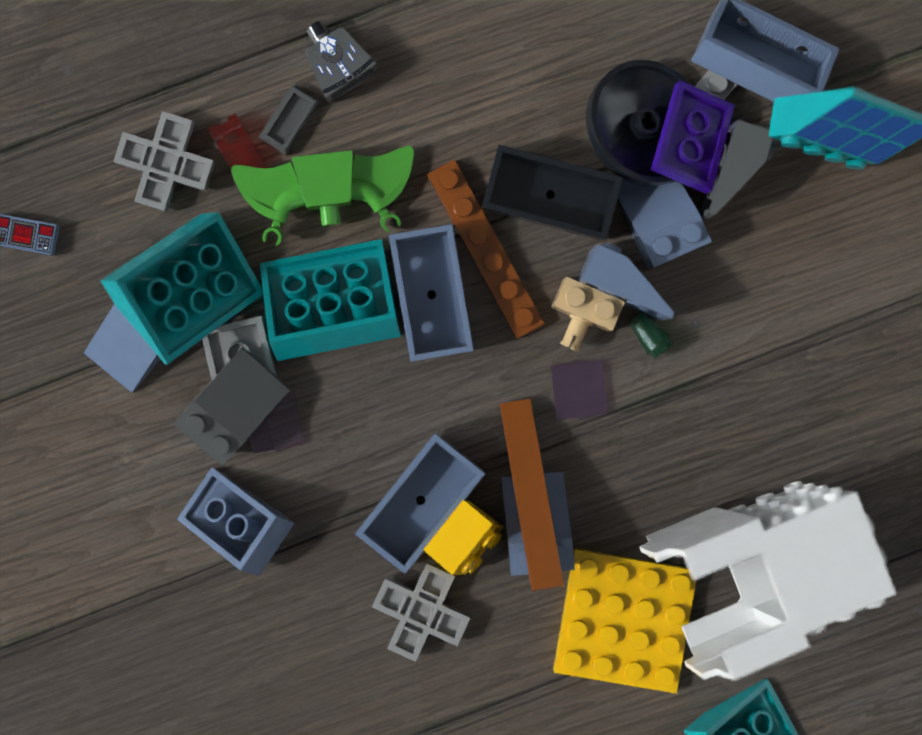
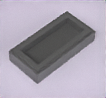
[259,85,320,156]

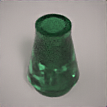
[628,312,674,359]

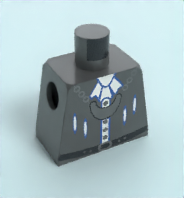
[305,21,378,104]

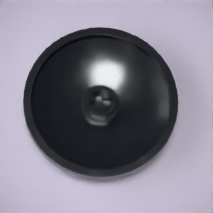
[586,60,689,186]

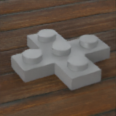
[113,111,215,212]
[372,562,470,662]

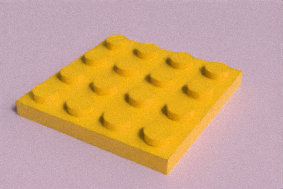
[553,548,696,694]

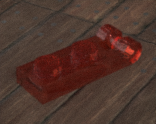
[208,113,267,169]

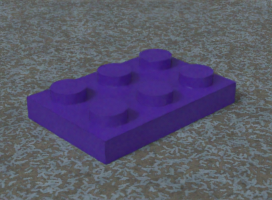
[651,80,735,194]

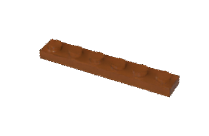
[427,159,544,339]

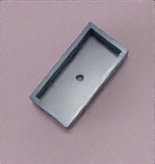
[691,0,839,102]
[389,224,474,362]
[355,432,485,574]

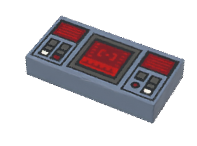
[0,214,60,256]

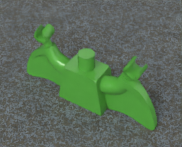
[231,146,414,246]

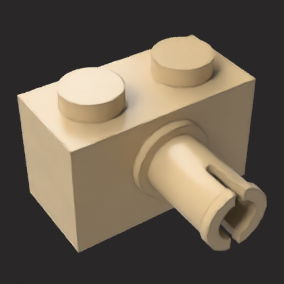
[551,277,625,352]

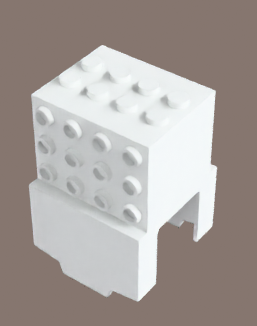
[640,481,896,680]

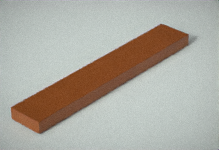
[499,399,564,592]

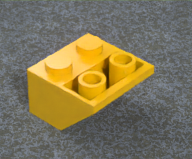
[423,500,504,575]

